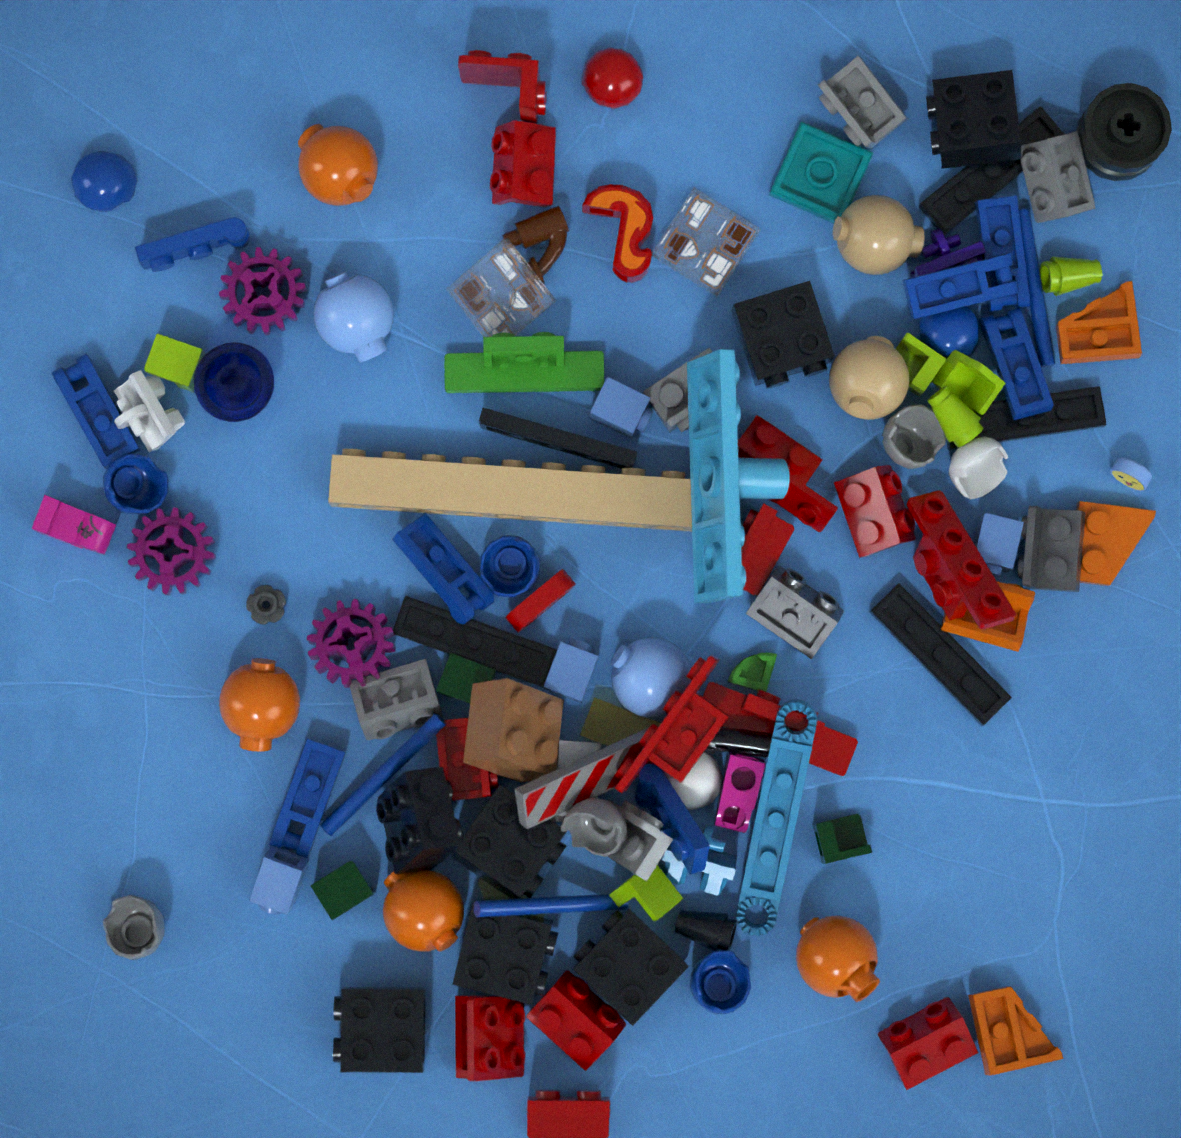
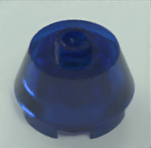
[194,342,274,422]

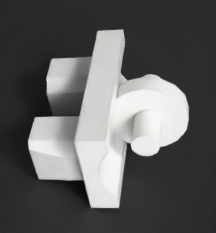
[114,370,185,453]

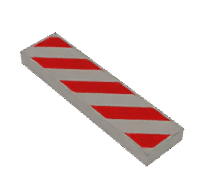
[515,727,654,829]

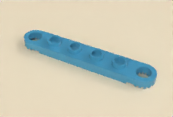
[736,699,817,936]

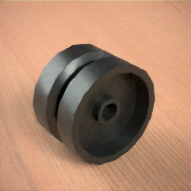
[1076,83,1172,181]

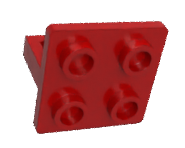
[455,995,526,1082]

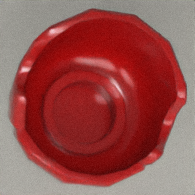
[581,48,644,109]

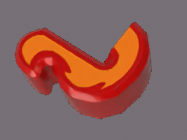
[582,184,653,283]

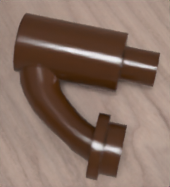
[502,206,569,286]

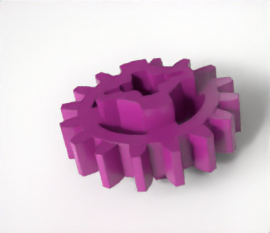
[219,247,307,336]
[127,507,216,596]
[307,599,396,688]

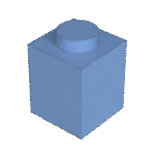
[589,377,654,439]
[973,513,1024,577]
[544,638,598,703]
[249,845,310,915]

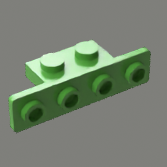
[444,332,604,393]

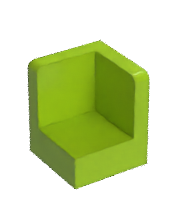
[896,333,947,398]
[144,334,207,393]
[931,350,1006,415]
[609,865,684,921]

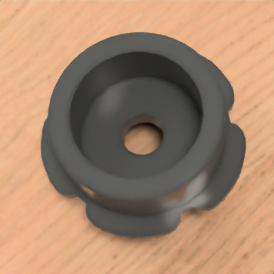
[246,585,286,625]

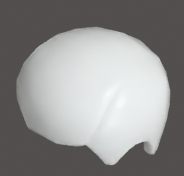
[948,437,1008,500]
[662,751,723,810]

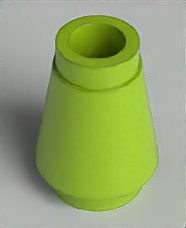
[1040,256,1102,296]
[927,386,983,448]

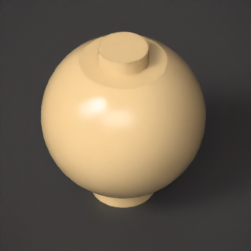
[833,195,925,275]
[829,336,909,420]

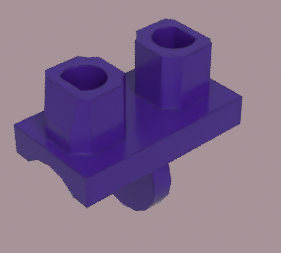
[910,229,986,278]

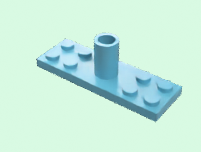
[687,349,790,603]

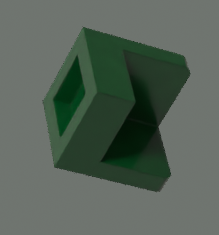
[436,653,496,704]
[812,814,872,864]
[311,861,376,920]

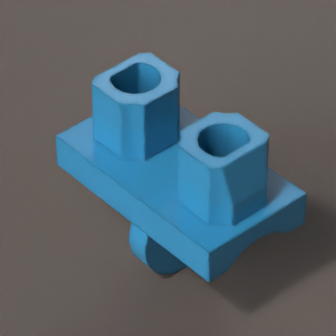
[662,824,737,896]

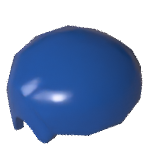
[71,151,137,212]
[918,306,979,359]
[103,454,168,514]
[480,535,541,597]
[690,950,751,1014]

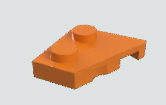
[1056,281,1142,364]
[1076,501,1156,586]
[968,986,1063,1076]

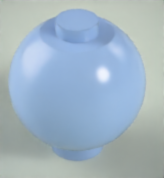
[314,271,394,363]
[611,637,699,718]

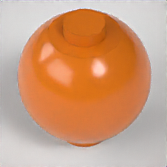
[298,124,378,206]
[219,658,300,752]
[383,870,464,952]
[796,915,880,1002]

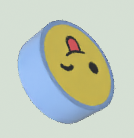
[1110,457,1152,491]

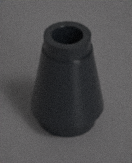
[675,909,737,951]

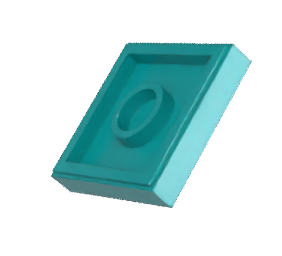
[769,121,873,223]

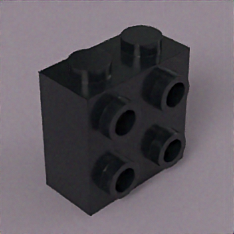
[926,70,1021,169]
[731,281,834,389]
[376,767,462,875]
[451,785,567,899]
[452,901,558,1005]
[573,909,689,1026]
[333,987,426,1073]

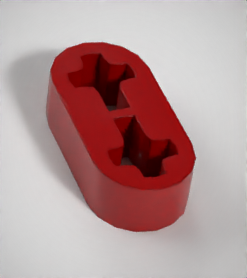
[505,569,576,633]

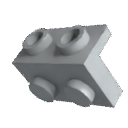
[818,56,908,149]

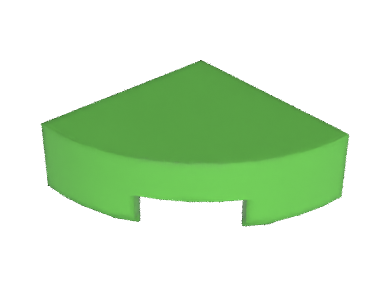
[727,653,777,692]

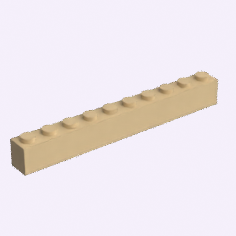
[328,449,692,532]

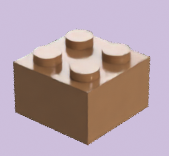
[463,678,564,783]

